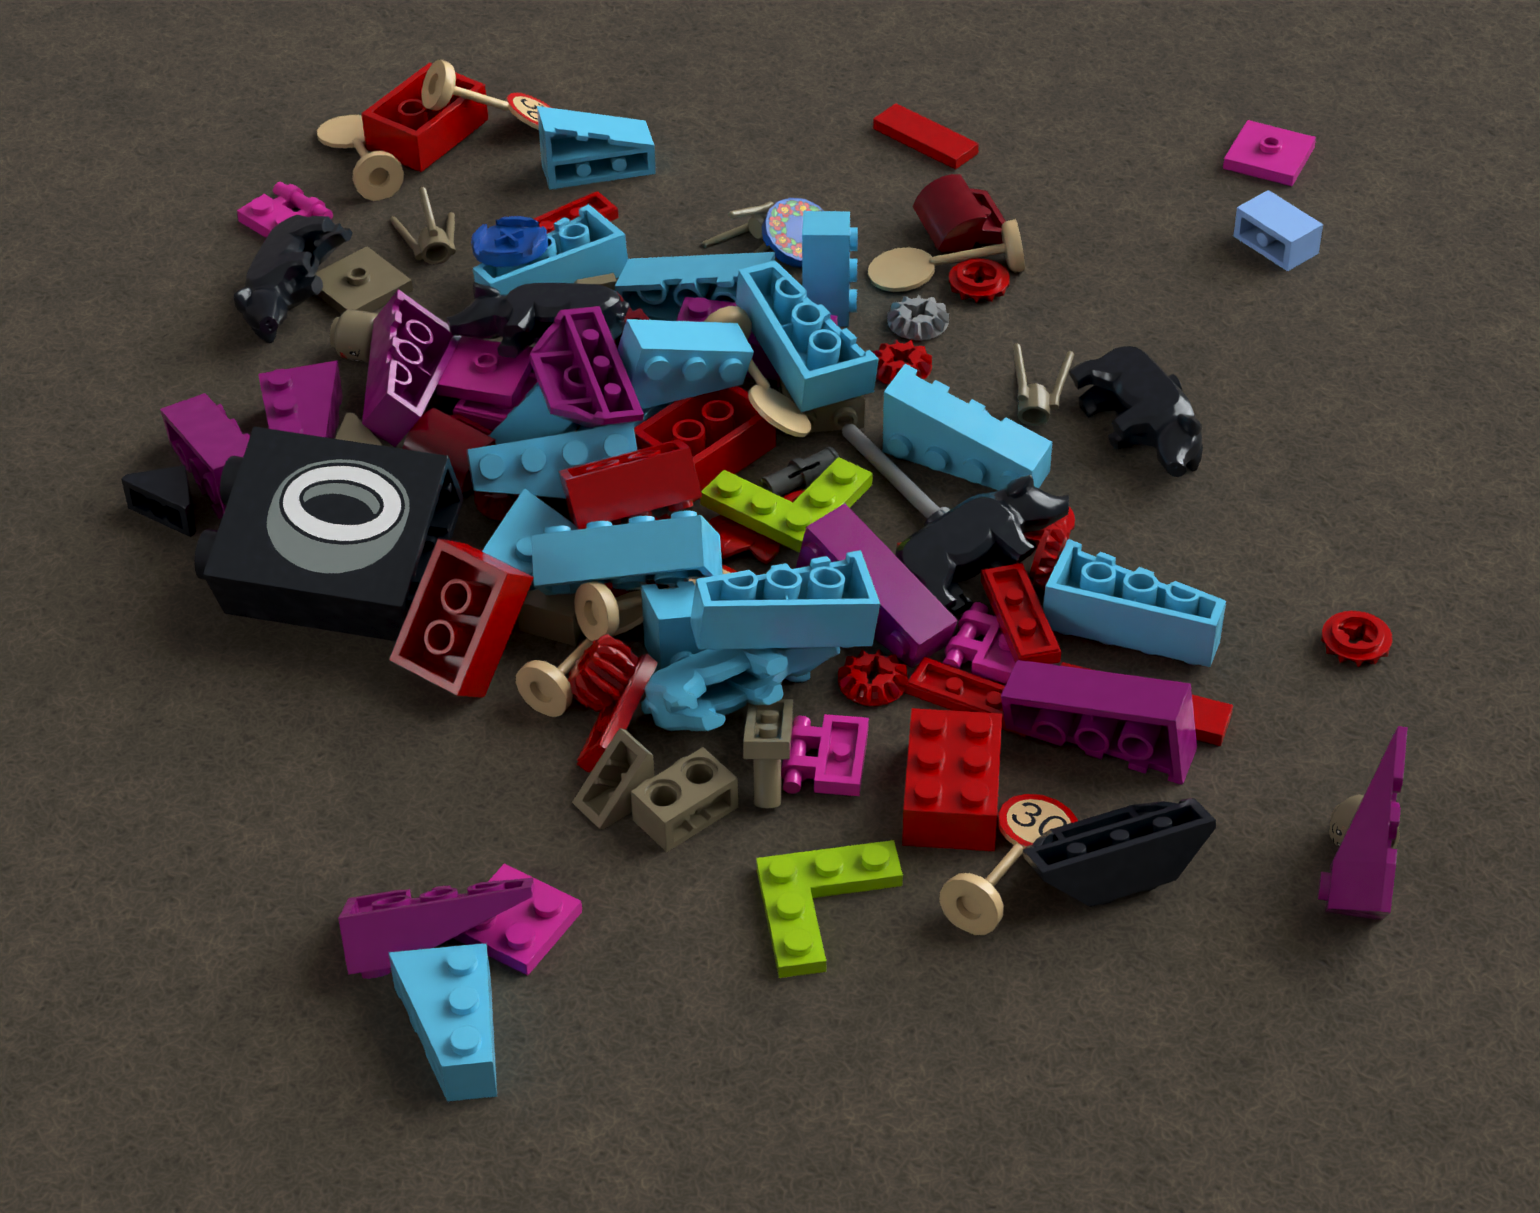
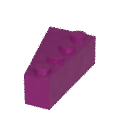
[160,393,250,519]
[795,503,958,668]
[1001,660,1197,785]

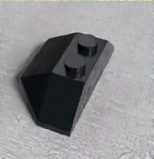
[1023,798,1216,907]

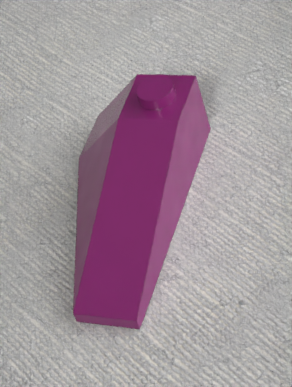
[1317,726,1408,920]
[338,878,534,979]

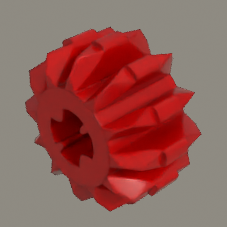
[567,634,638,712]

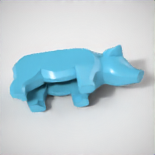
[641,647,840,731]

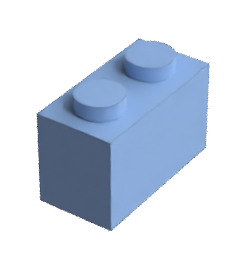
[1233,190,1323,271]

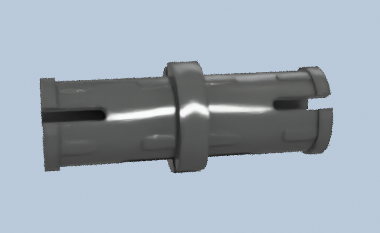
[759,446,839,496]

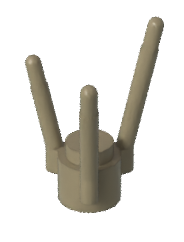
[390,187,456,264]
[702,201,774,253]
[1013,343,1074,426]

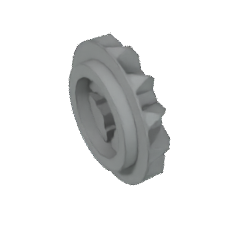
[887,294,949,340]

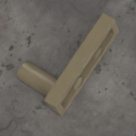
[743,699,793,808]

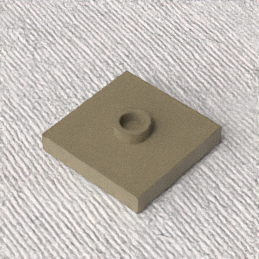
[316,246,413,315]

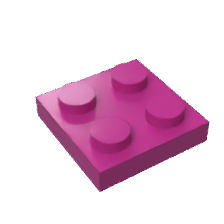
[454,864,582,976]

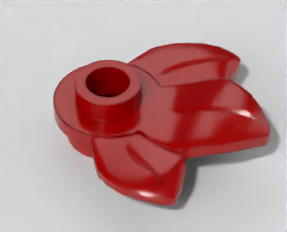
[708,515,781,564]

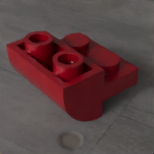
[912,174,1006,254]
[402,408,496,493]

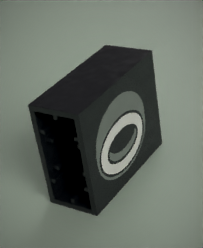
[194,427,464,641]

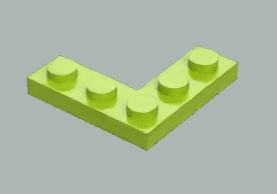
[700,457,873,553]
[756,840,903,978]

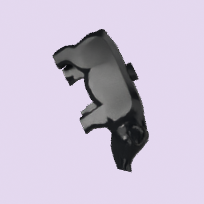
[234,215,353,343]
[446,282,630,358]
[1069,346,1203,477]
[895,474,1069,617]

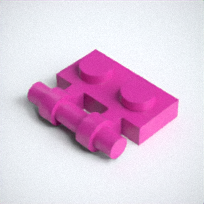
[237,182,333,238]
[943,602,1016,684]
[781,714,869,796]

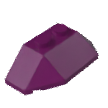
[529,306,644,428]

